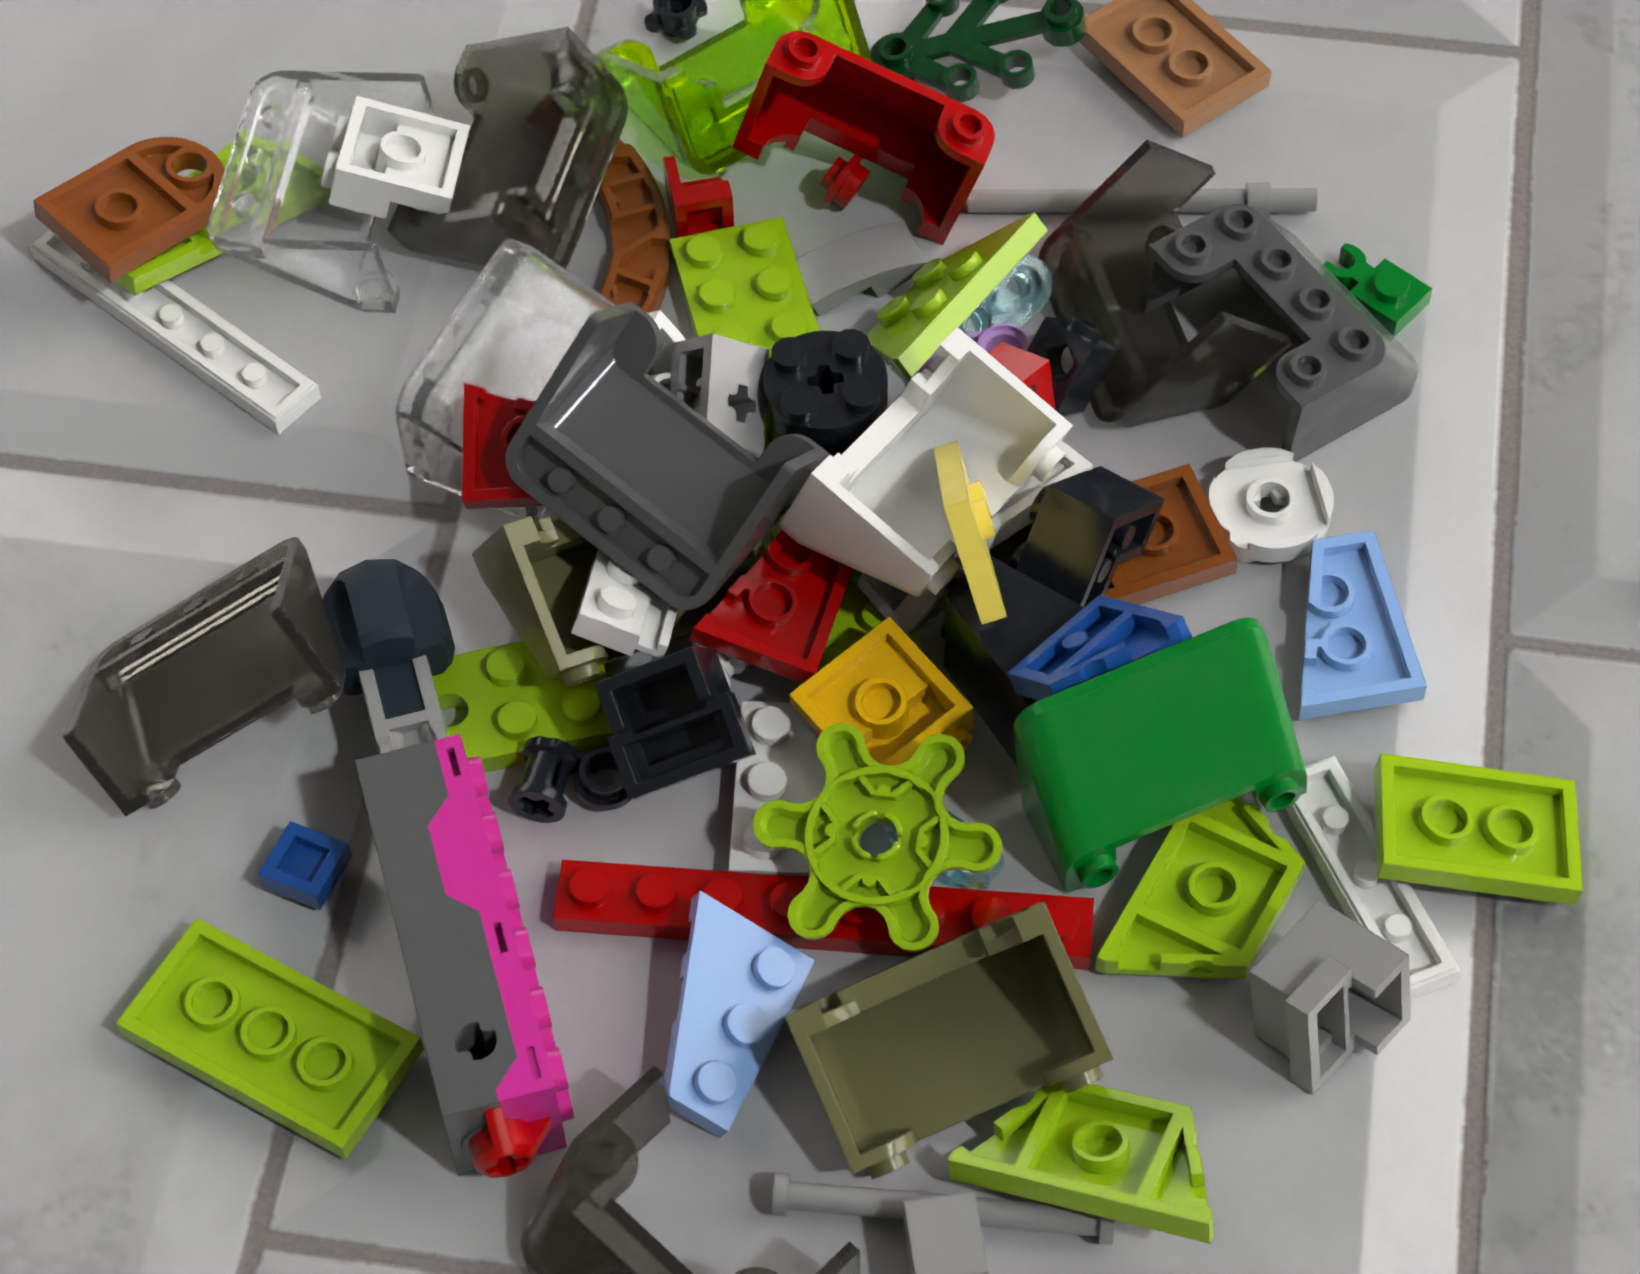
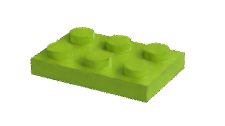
[1374,753,1583,905]

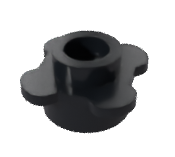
[644,0,708,40]

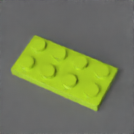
[116,918,424,1160]

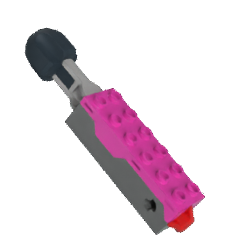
[318,559,575,1178]

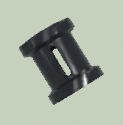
[508,736,580,823]

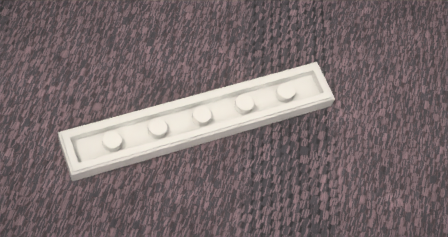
[29,230,321,435]

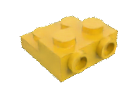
[789,616,974,766]

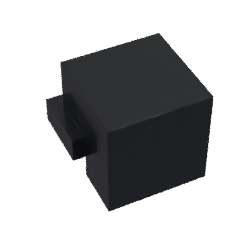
[595,646,757,800]

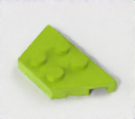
[866,212,1048,379]
[1095,796,1305,979]
[948,1082,1214,1244]

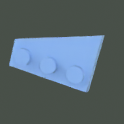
[1298,530,1427,720]
[660,891,815,1138]

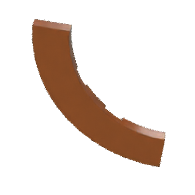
[522,92,671,313]

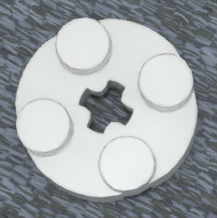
[1208,447,1334,563]

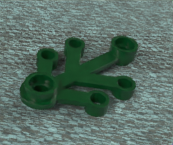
[869,0,1086,102]

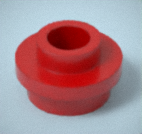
[820,153,871,209]

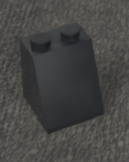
[941,556,1084,767]

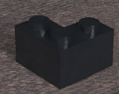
[1008,466,1165,607]

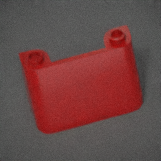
[732,31,995,245]

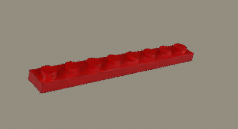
[553,859,1094,970]

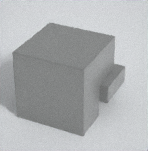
[1250,900,1411,1095]

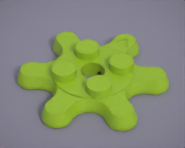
[753,723,1003,953]

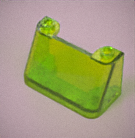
[594,0,872,175]

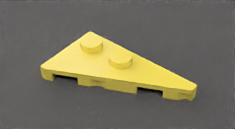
[934,440,1007,625]

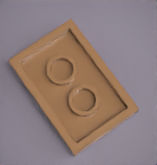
[1079,0,1271,137]

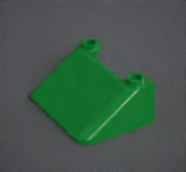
[1013,618,1307,894]

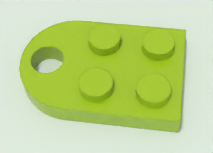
[433,641,618,772]

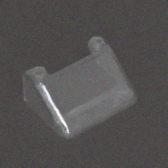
[207,71,437,313]

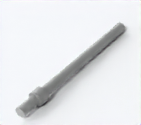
[968,183,1317,218]

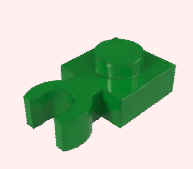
[1323,243,1433,337]

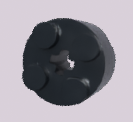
[763,329,888,457]

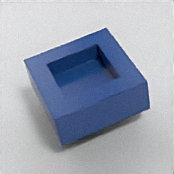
[258,821,352,910]

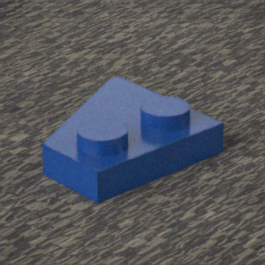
[1007,595,1192,701]

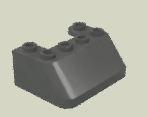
[1137,204,1418,462]

